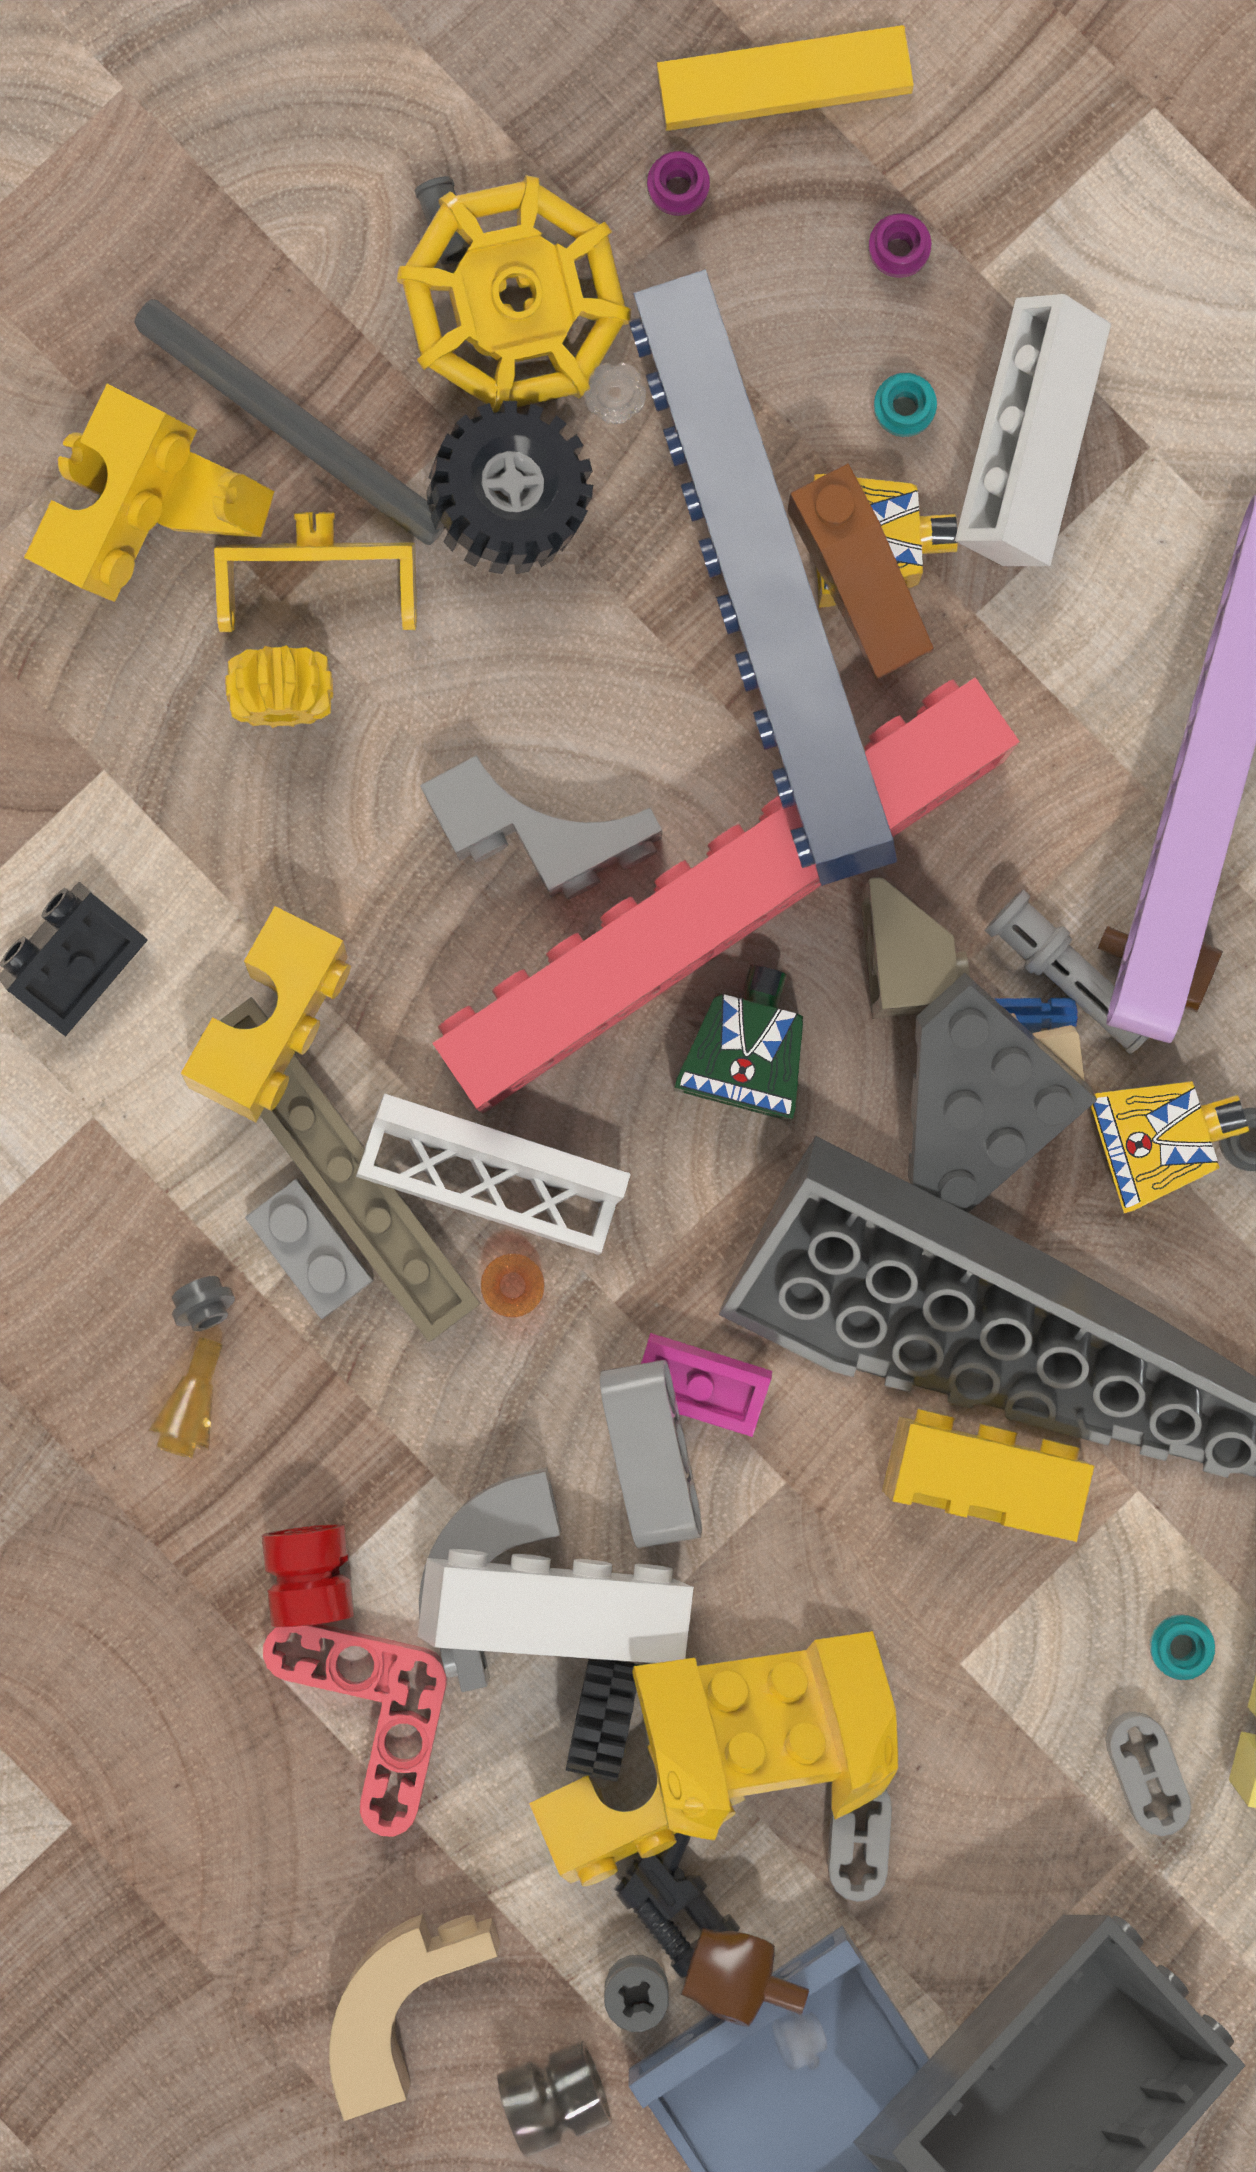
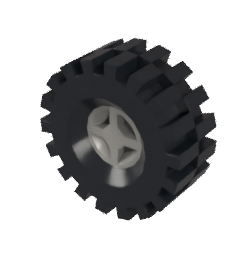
[426,401,594,574]

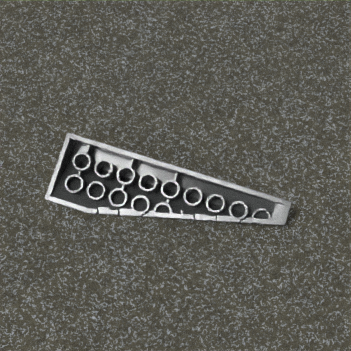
[719,1136,1256,1478]

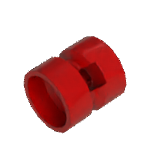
[261,1524,355,1627]

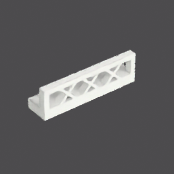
[356,1093,630,1255]

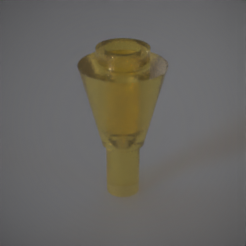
[148,1337,223,1459]

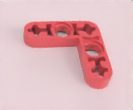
[263,1624,448,1837]

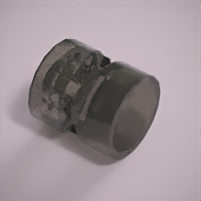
[497,2041,612,2157]

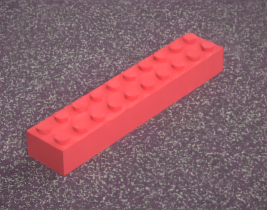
[432,677,1020,1114]

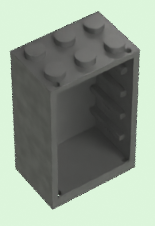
[853,1914,1246,2172]

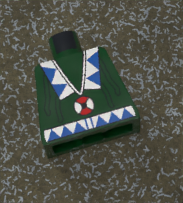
[674,964,803,1122]

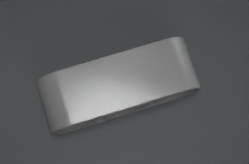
[600,1360,702,1548]

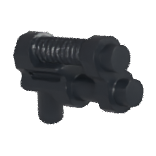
[614,1833,740,1978]

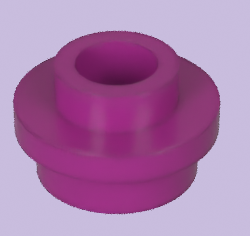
[647,151,710,216]
[868,213,932,278]

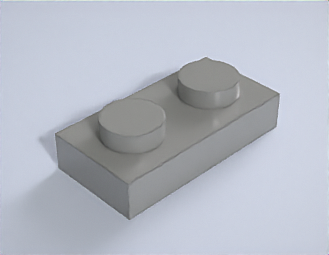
[245,1179,374,1319]

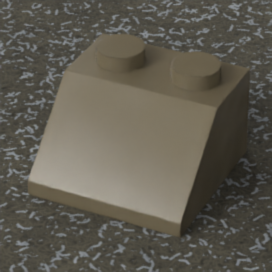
[860,877,970,1019]

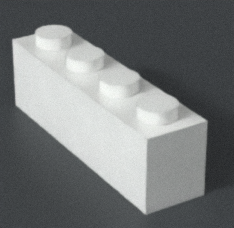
[955,294,1111,566]
[417,1549,694,1663]

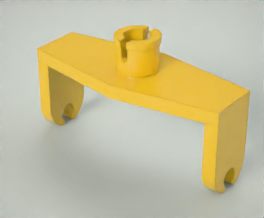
[58,432,275,537]
[214,512,417,632]

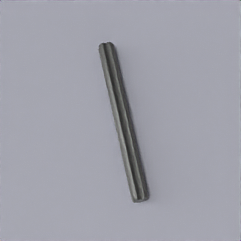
[134,299,445,545]

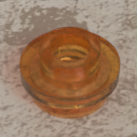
[481,1254,545,1317]

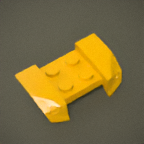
[632,1631,898,1840]

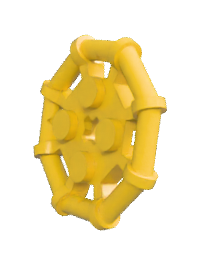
[397,175,632,413]

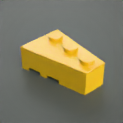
[882,1409,1094,1542]

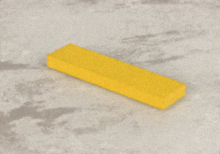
[657,25,914,131]

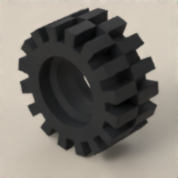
[565,1658,640,1782]

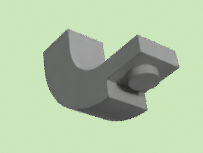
[419,1467,561,1692]

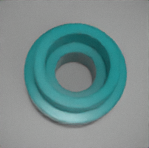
[874,373,937,437]
[1149,1614,1215,1680]

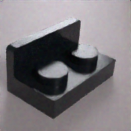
[0,882,148,1037]

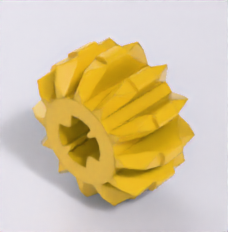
[225,645,333,728]

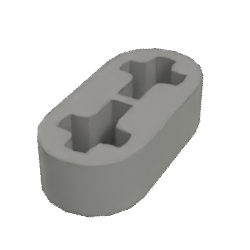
[1105,1711,1191,1836]
[827,1789,892,1902]

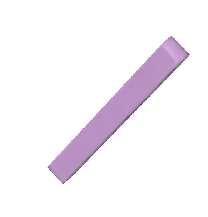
[1106,495,1256,1043]

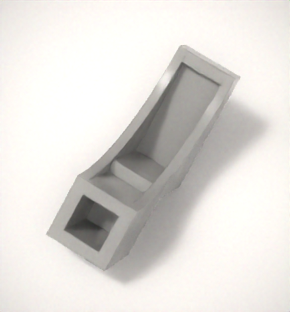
[420,755,662,899]

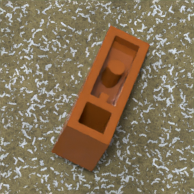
[787,463,934,680]

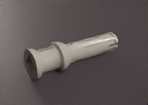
[984,889,1149,1054]

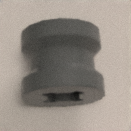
[604,1955,669,2032]

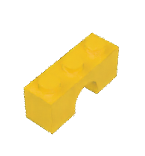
[24,384,197,602]
[180,906,351,1122]
[529,1745,746,1887]

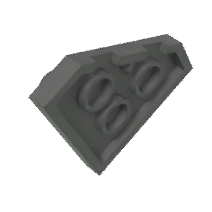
[908,973,1097,1213]

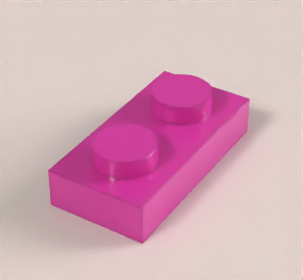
[641,1333,773,1437]

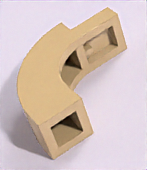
[329,1914,500,2121]

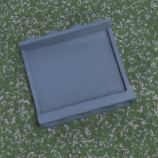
[628,1925,930,2172]

